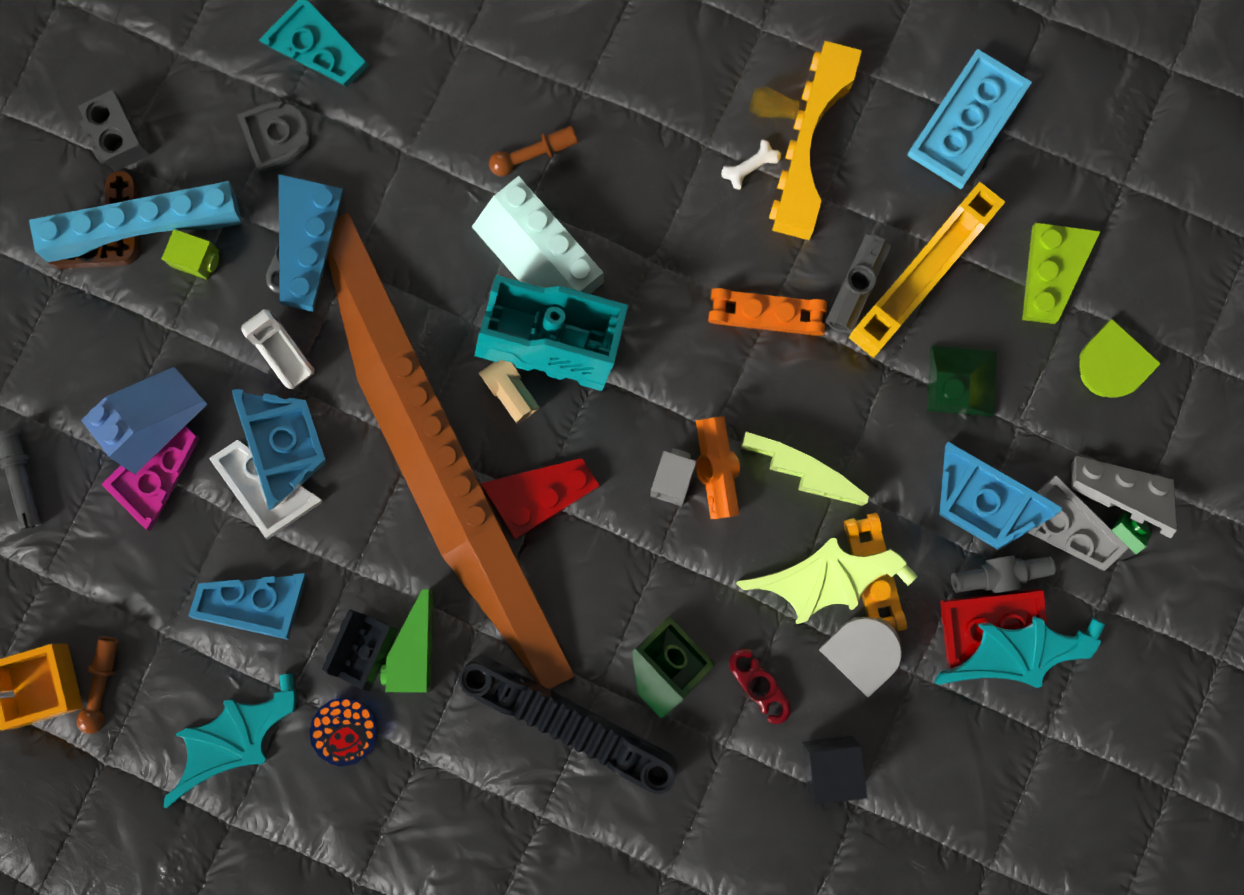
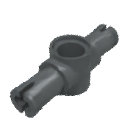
[951,555,1056,594]

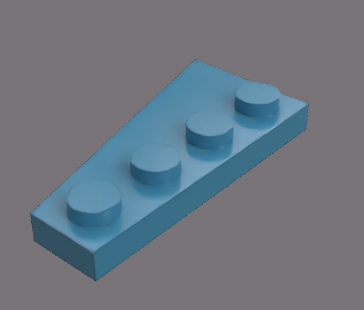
[279,174,343,311]

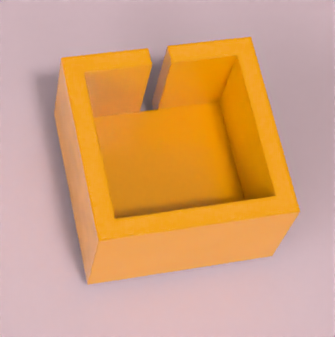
[0,644,84,731]

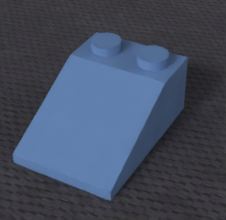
[81,367,207,474]

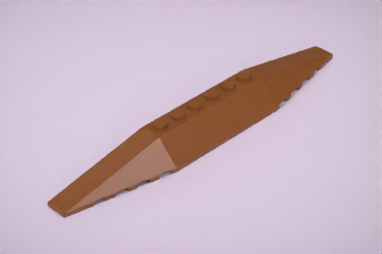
[327,212,575,689]

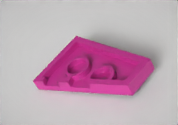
[101,425,200,531]

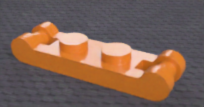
[708,288,828,336]

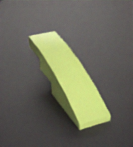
[740,432,869,506]

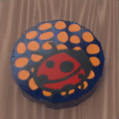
[309,697,379,767]

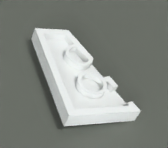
[209,440,323,540]

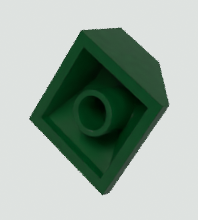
[927,346,997,416]
[632,616,716,718]

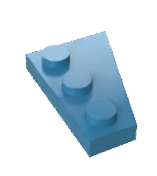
[188,573,307,640]

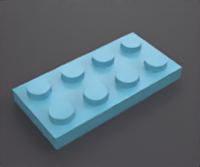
[907,49,1032,189]

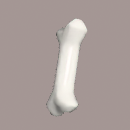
[722,139,781,190]

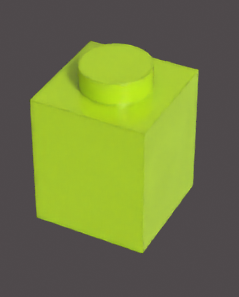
[162,229,219,280]

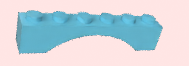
[29,181,242,263]

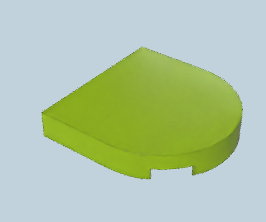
[1079,319,1161,398]

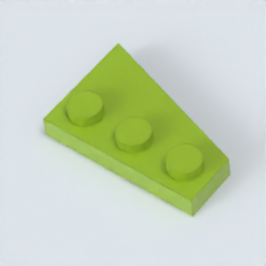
[1022,223,1101,324]

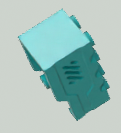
[474,275,628,391]

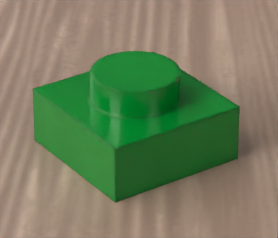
[1111,511,1152,554]

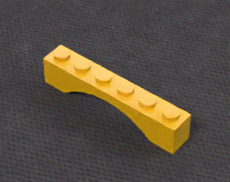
[769,41,862,240]
[848,182,1005,358]

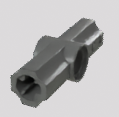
[825,234,892,334]

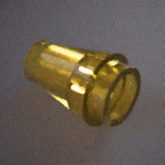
[749,86,799,120]

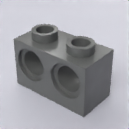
[78,89,150,172]

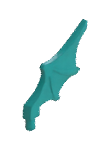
[934,616,1106,688]
[164,673,298,808]

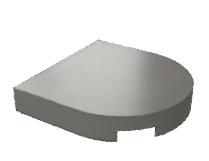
[819,617,902,697]

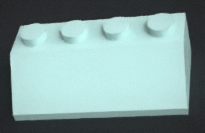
[472,176,604,294]

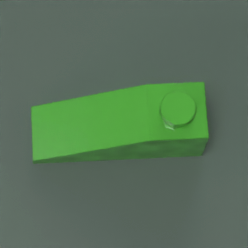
[380,589,434,692]

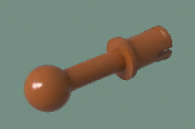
[489,125,579,177]
[76,636,119,734]

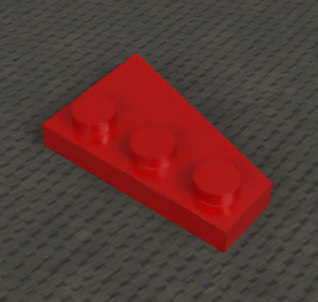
[481,458,600,540]
[940,589,1047,669]

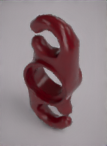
[729,648,791,724]

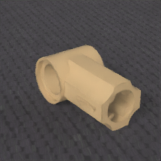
[479,360,540,424]

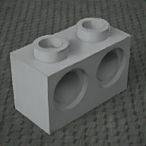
[650,448,696,507]

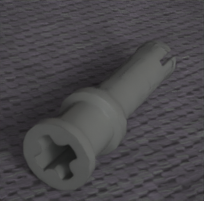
[0,428,42,530]

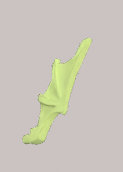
[736,537,918,624]

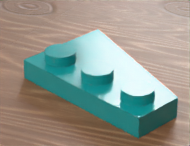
[259,0,369,87]

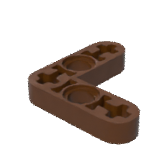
[45,171,140,269]

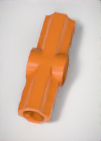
[695,416,740,519]

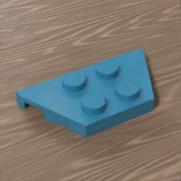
[232,389,325,510]
[939,442,1062,550]

